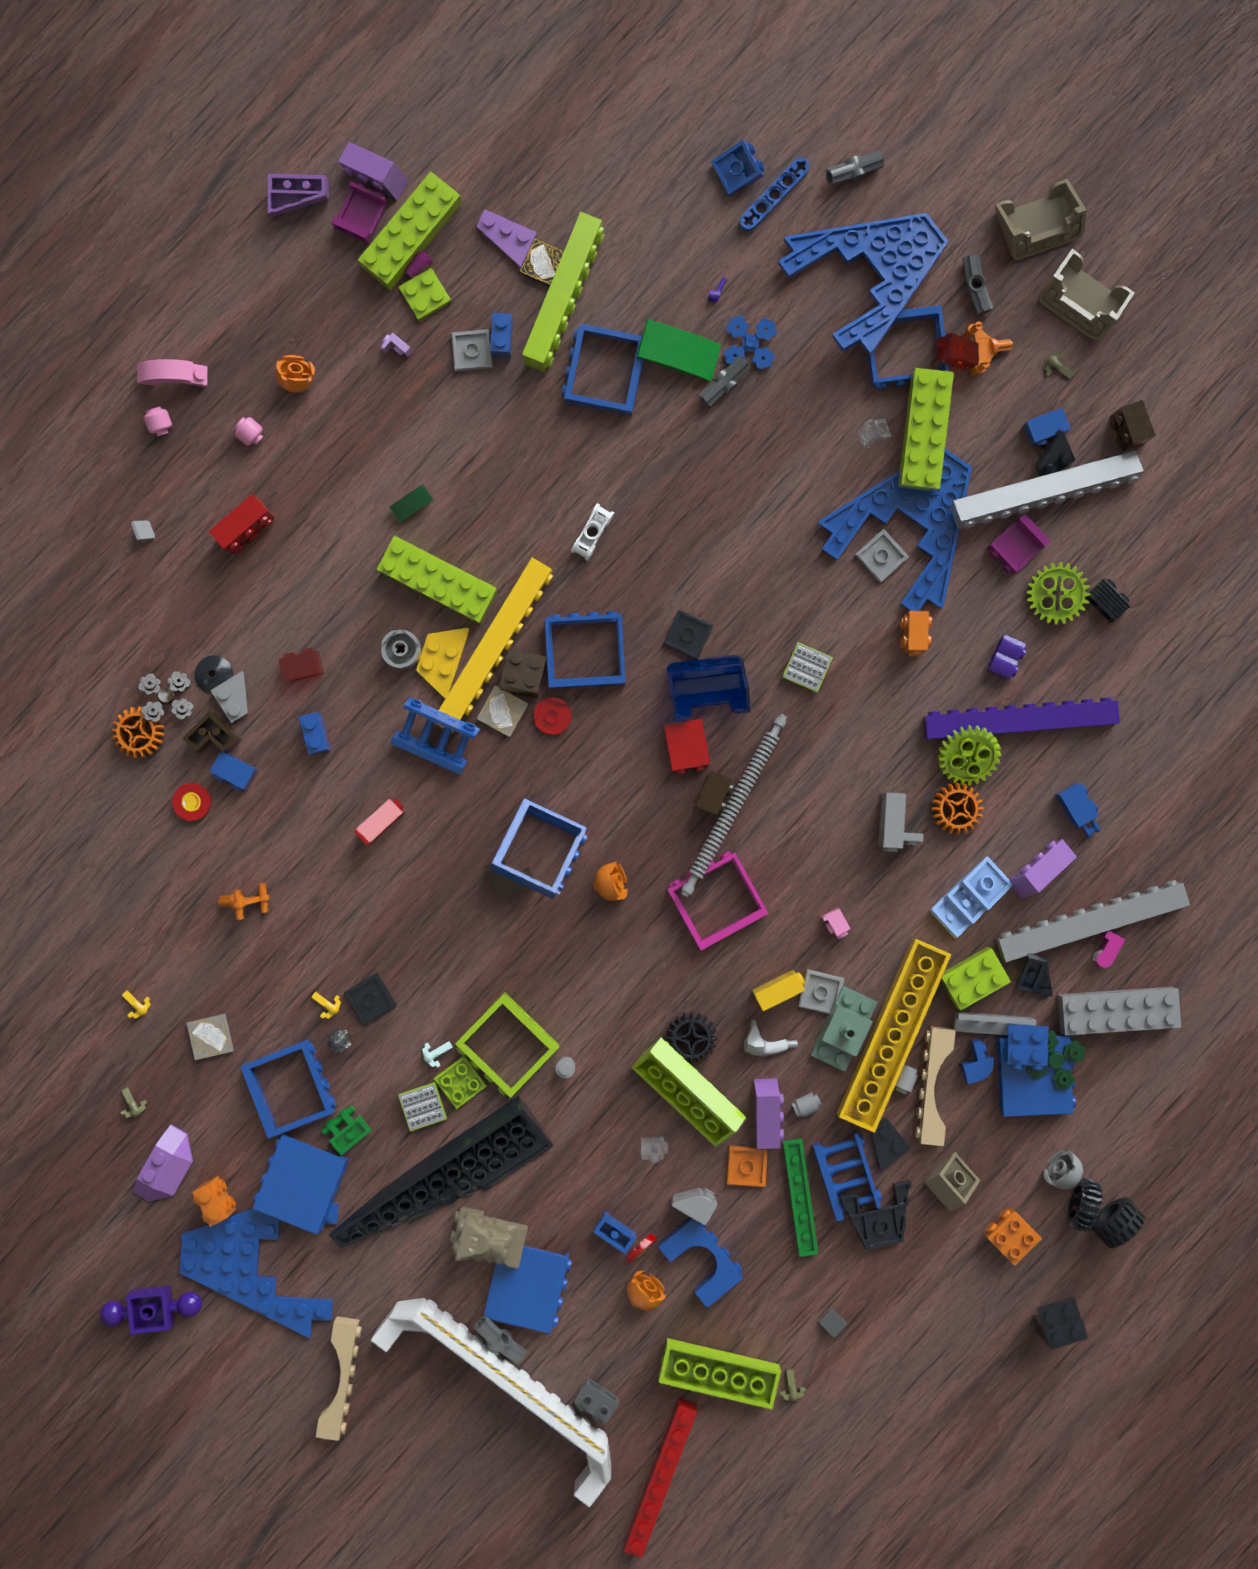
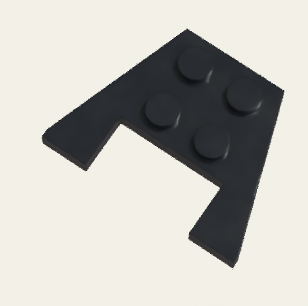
[839,1180,911,1250]

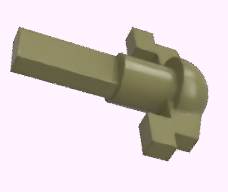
[1044,352,1075,379]
[120,1087,147,1118]
[779,1369,806,1402]

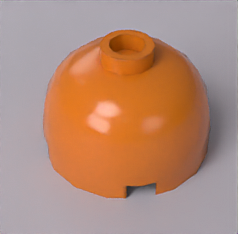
[275,355,315,393]
[593,862,628,901]
[627,1271,666,1311]

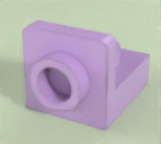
[381,332,413,357]

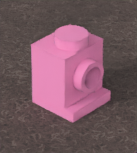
[821,908,851,939]

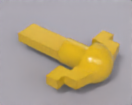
[122,991,151,1019]
[311,992,341,1019]

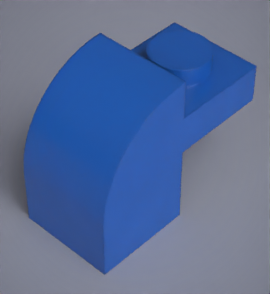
[960,1039,994,1084]

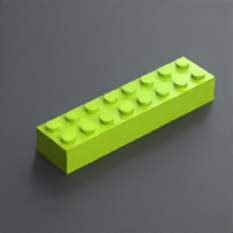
[522,212,605,373]

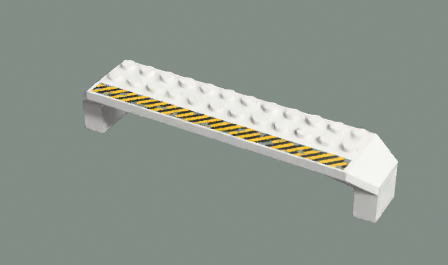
[371,1298,611,1507]

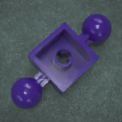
[100,1285,202,1335]

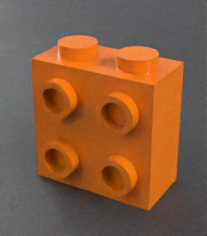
[900,611,932,657]
[192,1176,236,1227]
[984,1207,1042,1266]

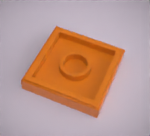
[727,1145,768,1187]

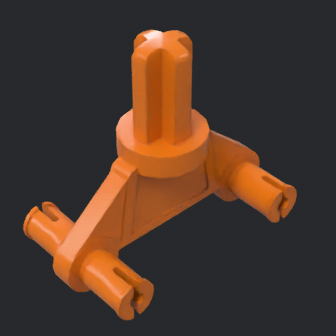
[963,322,1013,376]
[218,883,270,920]

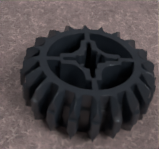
[665,1011,718,1064]
[1067,1178,1102,1232]

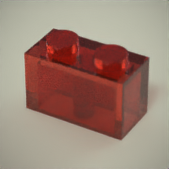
[937,333,979,370]
[279,648,325,683]

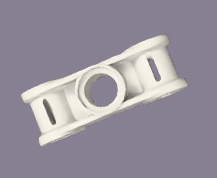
[571,503,614,561]

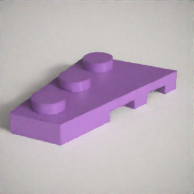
[477,209,537,268]

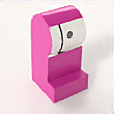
[1093,931,1125,968]

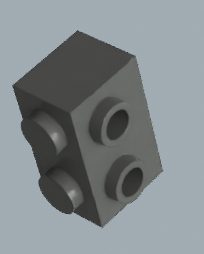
[574,1377,619,1424]

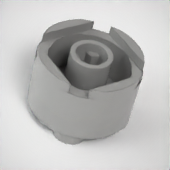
[381,630,422,670]

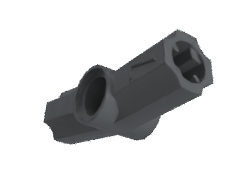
[825,150,885,186]
[962,254,994,316]
[699,355,752,408]
[474,1315,526,1364]

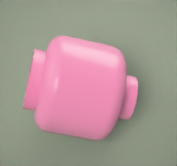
[144,407,172,436]
[234,417,263,446]

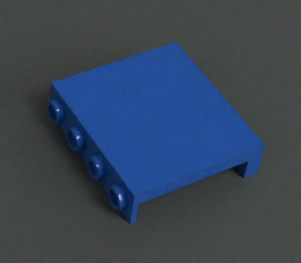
[996,1034,1076,1116]
[253,1134,350,1234]
[484,1246,572,1334]

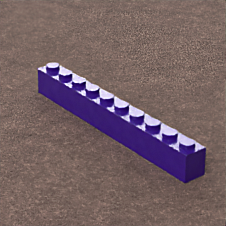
[923,697,1120,740]

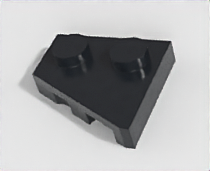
[1016,953,1053,997]
[871,1117,911,1171]

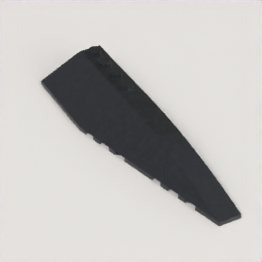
[329,1096,553,1248]

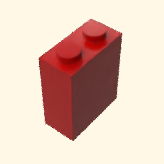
[664,719,710,774]

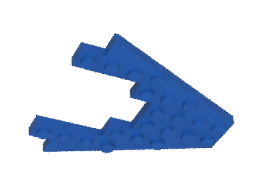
[778,213,949,356]
[818,449,972,611]
[180,1203,339,1338]

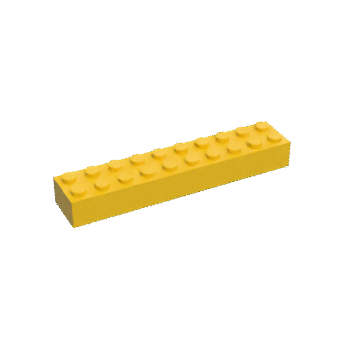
[836,937,952,1133]

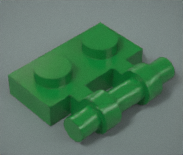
[321,1105,372,1155]

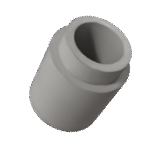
[556,1057,575,1078]
[895,1065,918,1094]
[792,1092,822,1118]

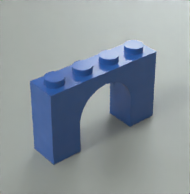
[658,1217,743,1308]

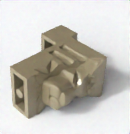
[450,1206,528,1269]

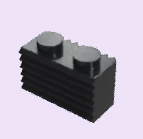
[1085,578,1131,623]

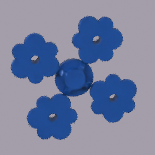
[724,316,777,369]

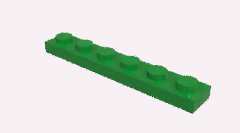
[783,1138,819,1257]

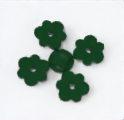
[1026,1031,1085,1090]

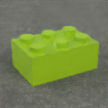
[941,947,1011,1011]

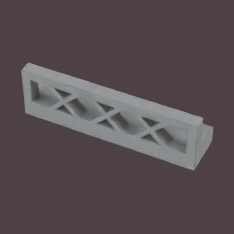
[953,1011,1036,1035]

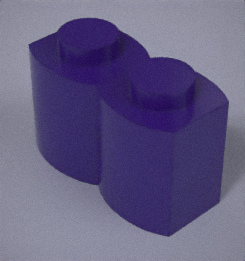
[986,634,1026,679]

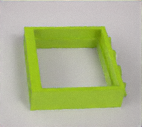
[455,992,560,1098]

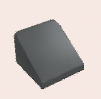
[818,1307,847,1338]

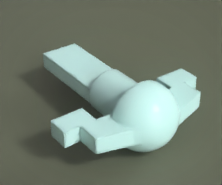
[422,1042,453,1068]

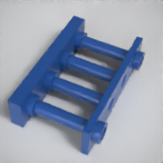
[390,698,480,774]
[812,1130,883,1221]

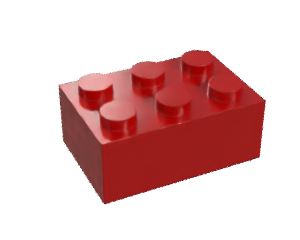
[208,494,275,554]

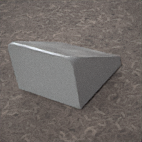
[131,520,155,543]

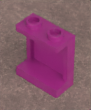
[331,182,388,244]
[987,513,1051,575]

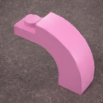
[137,359,207,387]

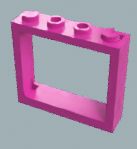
[667,851,769,950]

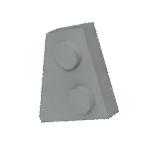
[210,671,248,723]

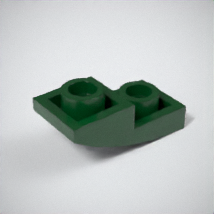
[389,484,434,523]

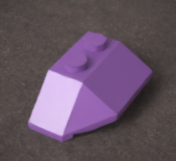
[133,1125,193,1201]

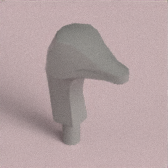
[743,1020,798,1057]

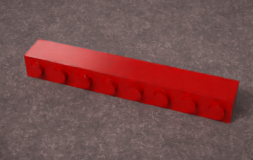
[624,1398,697,1559]

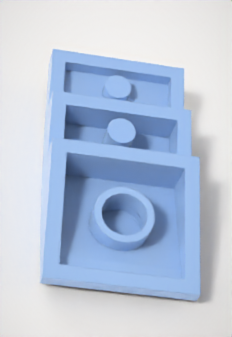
[929,856,1014,938]

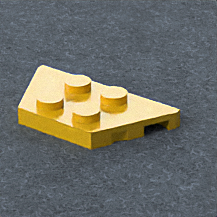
[416,628,470,698]

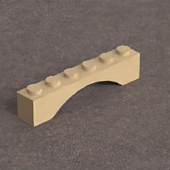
[915,1026,955,1146]
[316,1316,362,1441]

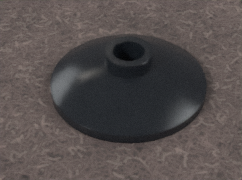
[195,655,233,693]

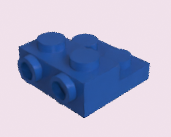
[711,140,765,196]
[1007,1024,1048,1070]

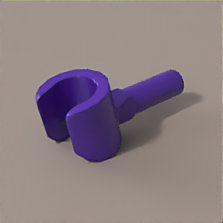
[708,277,727,302]

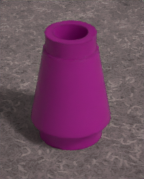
[405,251,433,278]

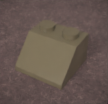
[924,1152,980,1211]

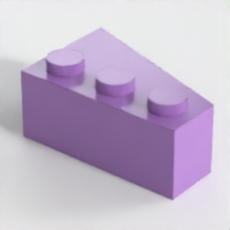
[338,142,409,201]
[268,174,329,217]
[1009,839,1077,899]
[754,1078,784,1149]

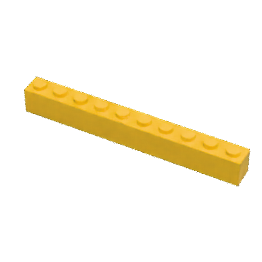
[434,557,553,734]

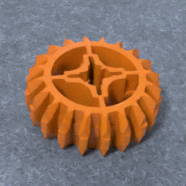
[112,706,165,758]
[931,783,984,835]

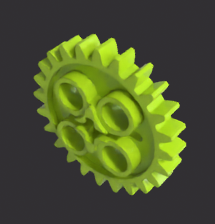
[1027,562,1091,625]
[938,725,1002,786]

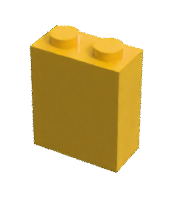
[752,970,806,1011]

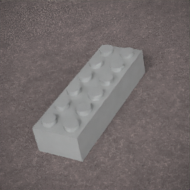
[1057,987,1181,1035]

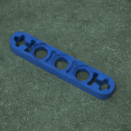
[739,157,810,232]

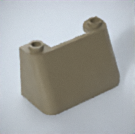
[995,179,1087,260]
[1039,249,1134,340]

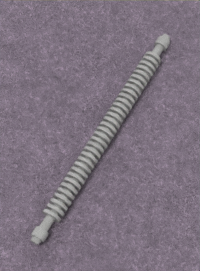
[681,714,787,898]

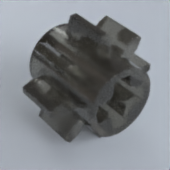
[327,1028,351,1053]

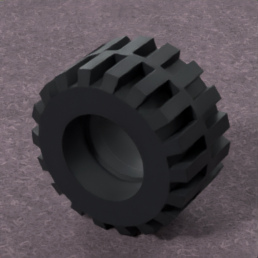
[1092,1197,1145,1249]

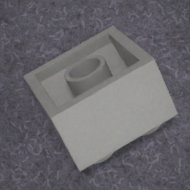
[671,1188,717,1226]

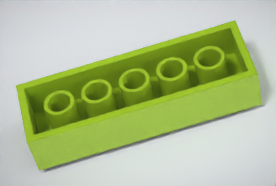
[358,171,462,291]
[898,368,954,492]
[376,536,498,625]
[631,1038,746,1147]
[658,1338,781,1409]

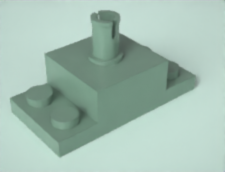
[810,985,878,1071]

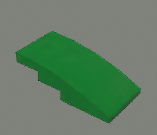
[636,319,721,382]

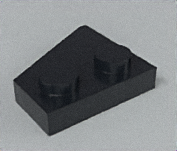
[1034,429,1075,477]

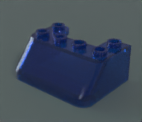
[667,655,751,722]

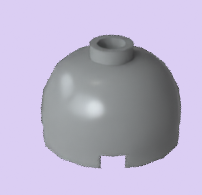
[1044,1150,1083,1190]

